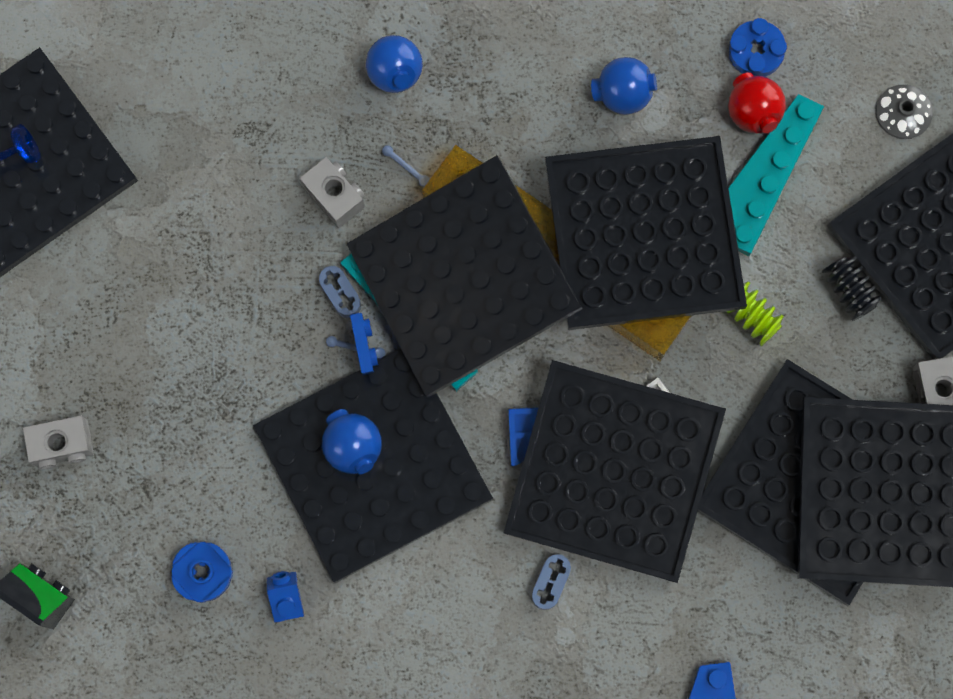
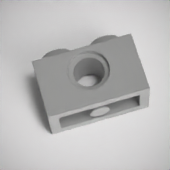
[299,157,365,229]
[912,357,953,405]
[23,415,94,469]

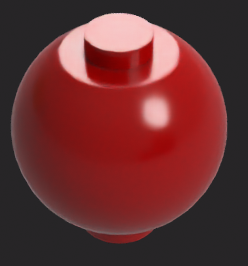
[728,72,786,134]

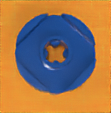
[729,18,787,77]
[172,542,233,603]

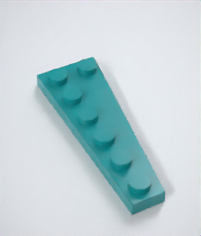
[728,94,824,256]

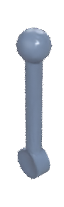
[382,145,430,188]
[326,336,386,360]

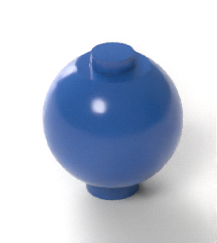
[365,35,423,93]
[591,57,657,115]
[322,409,382,474]

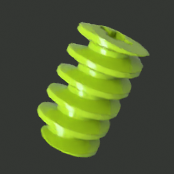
[726,281,784,346]

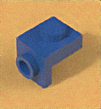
[267,571,304,623]

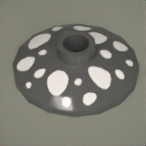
[876,85,933,139]

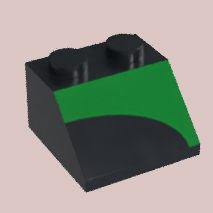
[0,563,75,630]

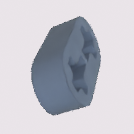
[319,266,361,318]
[532,554,571,610]

